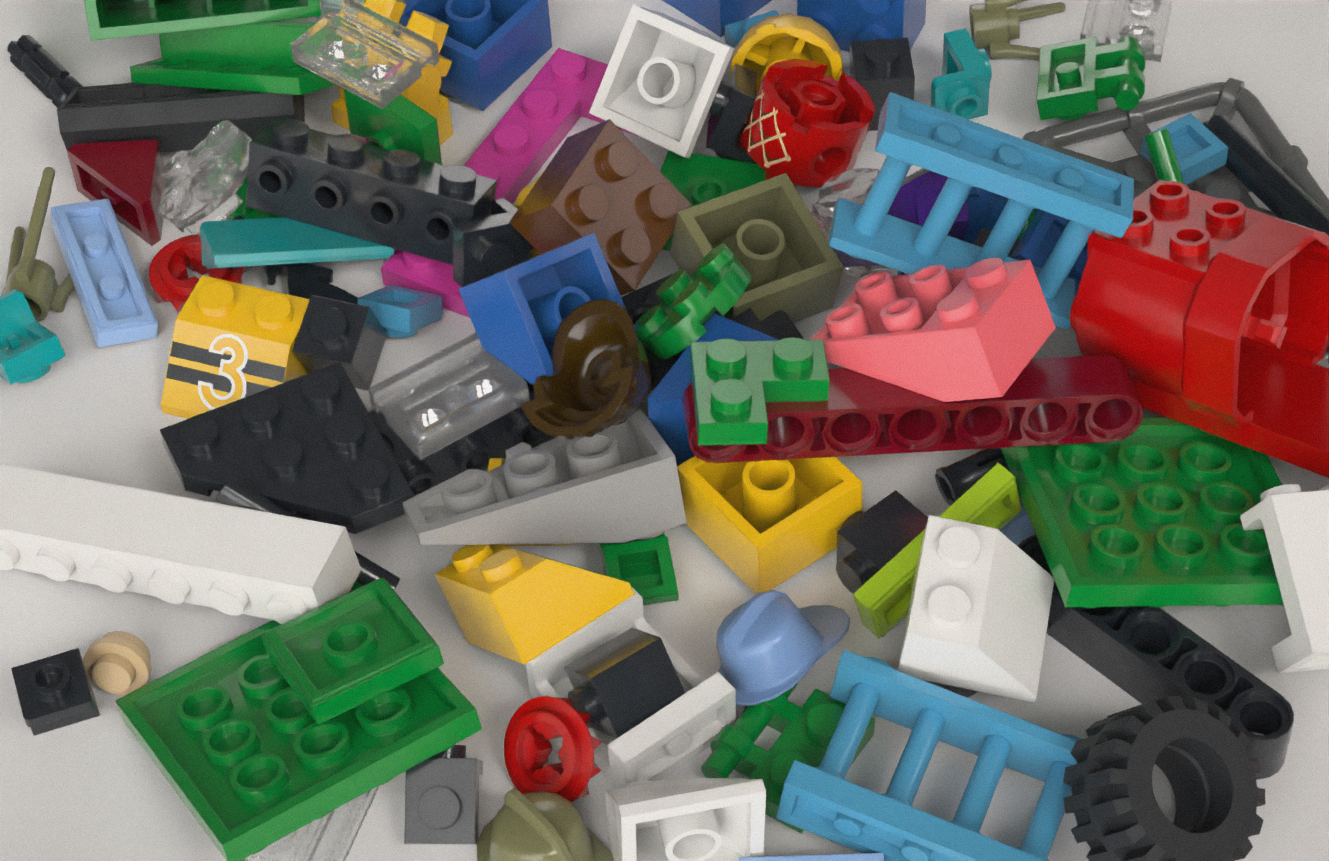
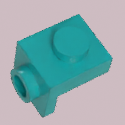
[931,28,992,120]
[0,289,66,385]

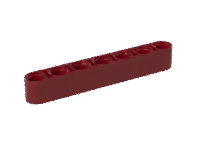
[682,355,1143,463]

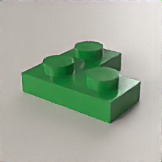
[690,337,830,445]

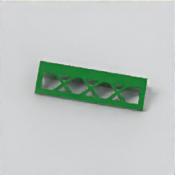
[130,21,346,95]

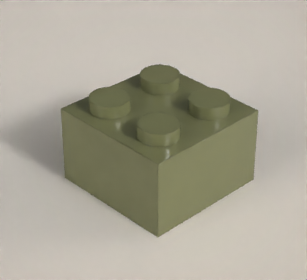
[670,173,844,322]

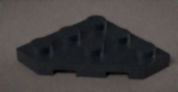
[160,362,414,534]

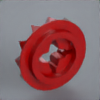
[149,234,247,312]
[504,696,602,803]

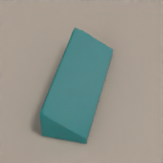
[200,217,394,269]

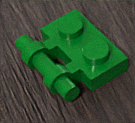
[1036,36,1145,121]
[701,683,875,834]

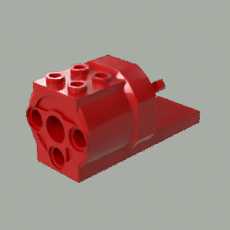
[1069,180,1329,478]

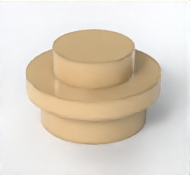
[83,631,152,695]

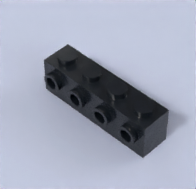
[246,119,497,265]

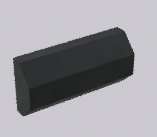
[57,83,305,153]

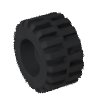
[1063,696,1266,861]

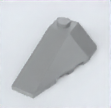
[402,407,687,545]

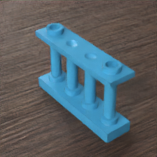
[828,92,1134,330]
[776,650,1082,861]

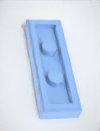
[50,198,158,348]

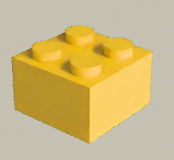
[677,455,863,594]

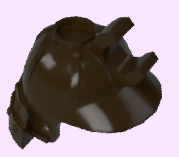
[520,299,652,439]

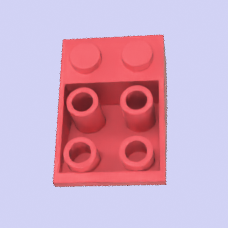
[811,258,1056,402]

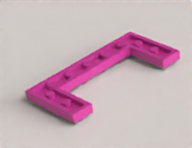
[381,48,709,318]

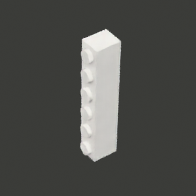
[0,463,361,624]

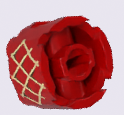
[740,59,875,188]

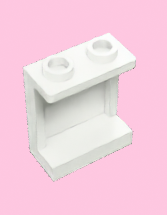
[1240,484,1329,674]
[526,588,736,788]

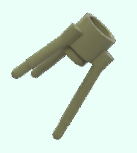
[969,0,1066,61]
[2,167,75,322]

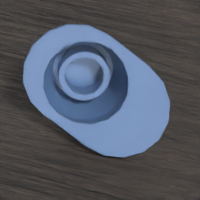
[716,590,850,706]

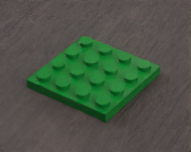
[1001,418,1284,608]
[115,580,482,861]

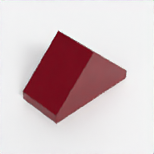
[66,140,168,246]

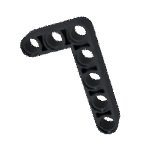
[923,535,1294,780]

